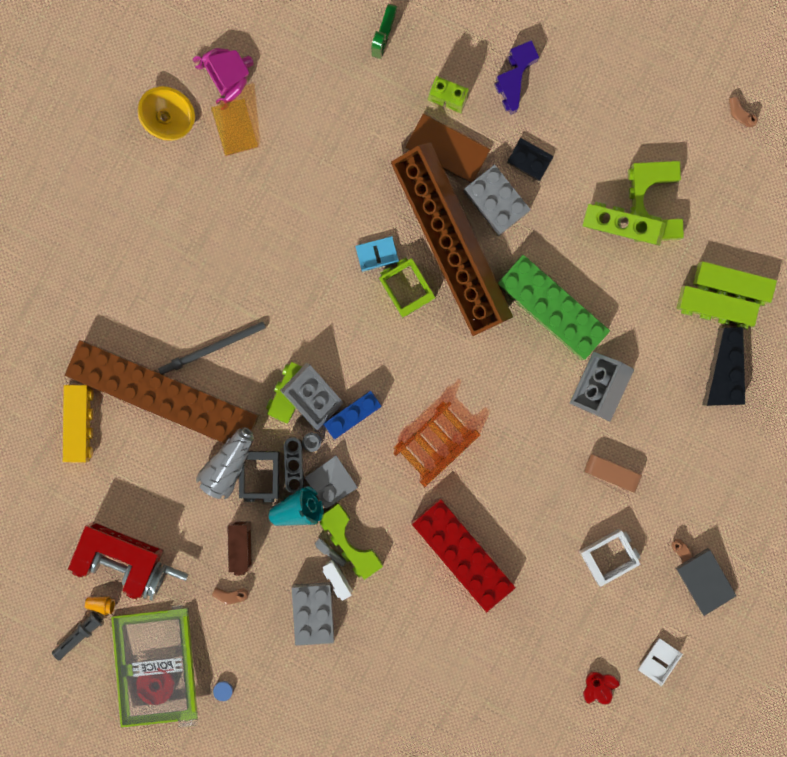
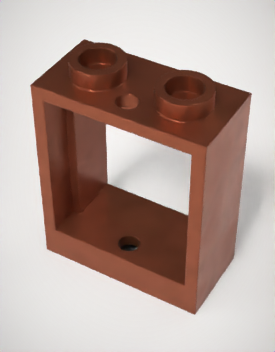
[227,521,252,576]

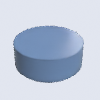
[213,681,233,701]

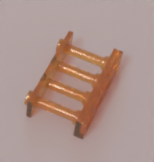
[393,401,481,488]

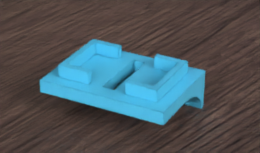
[355,236,399,272]

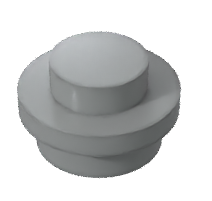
[302,433,321,452]

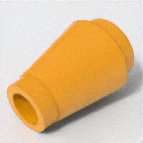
[85,596,115,615]

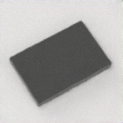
[676,548,736,616]

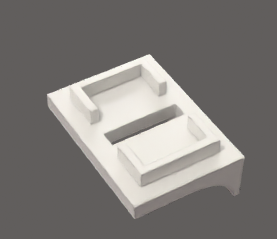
[323,559,353,600]
[638,638,683,687]

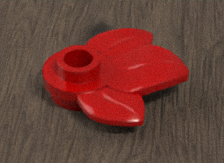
[583,672,620,705]

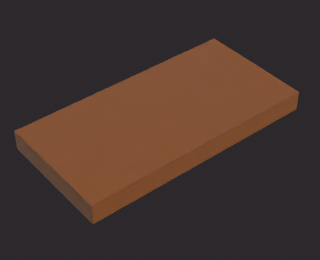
[405,114,491,183]

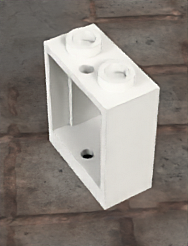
[579,529,641,587]

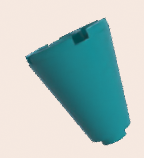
[269,486,324,526]

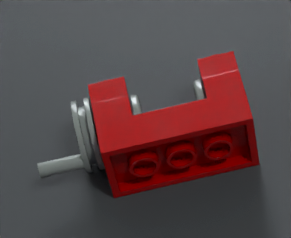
[68,522,189,601]

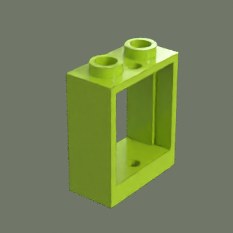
[379,258,435,318]

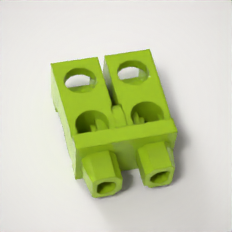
[427,76,469,113]

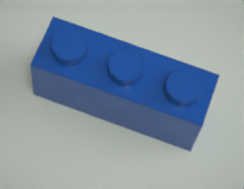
[324,391,382,440]

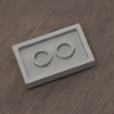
[280,363,343,430]

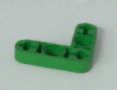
[371,3,398,59]

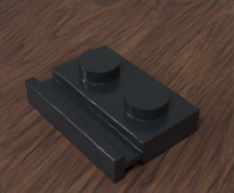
[507,138,554,182]

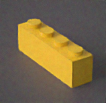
[63,385,94,463]

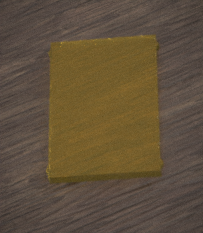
[211,98,258,156]

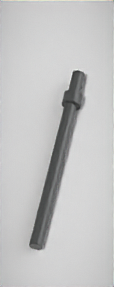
[158,321,266,374]

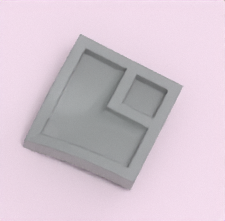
[305,456,358,509]

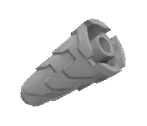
[196,428,254,499]

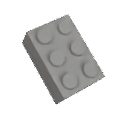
[463,165,531,236]
[292,582,335,646]

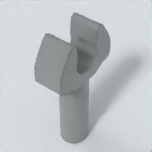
[315,538,347,566]

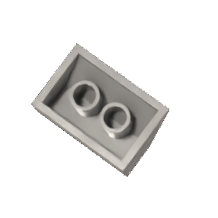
[570,351,634,421]

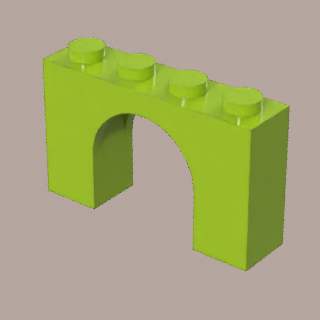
[628,161,684,242]

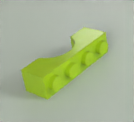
[319,503,383,580]

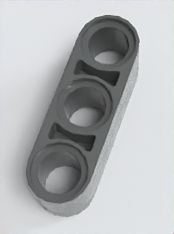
[284,437,304,493]

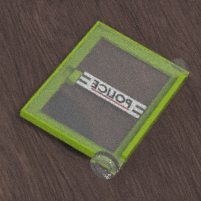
[111,605,198,728]

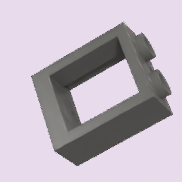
[239,451,279,502]

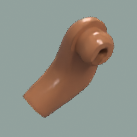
[729,97,758,128]
[671,539,693,563]
[212,587,249,605]

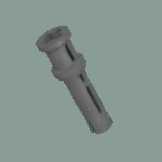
[52,611,104,661]

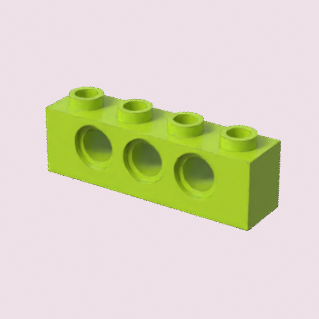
[583,202,666,246]

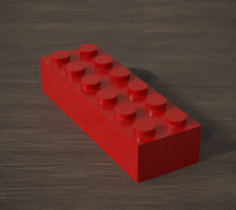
[411,498,516,613]

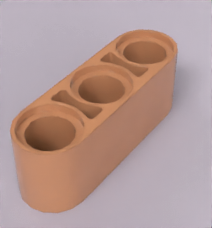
[584,454,642,493]

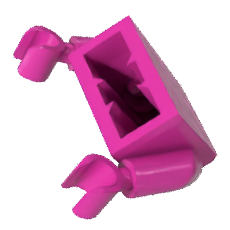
[193,48,254,110]

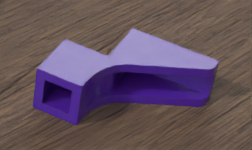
[494,40,539,115]

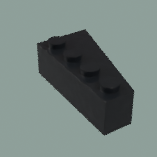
[702,327,745,406]

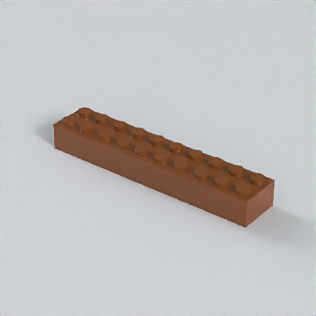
[390,142,513,336]
[64,340,259,444]

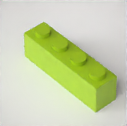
[693,261,777,306]
[676,286,760,330]

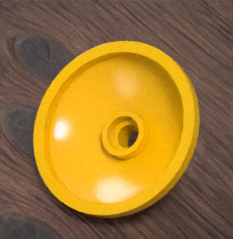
[137,86,195,141]

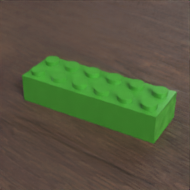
[498,255,610,360]

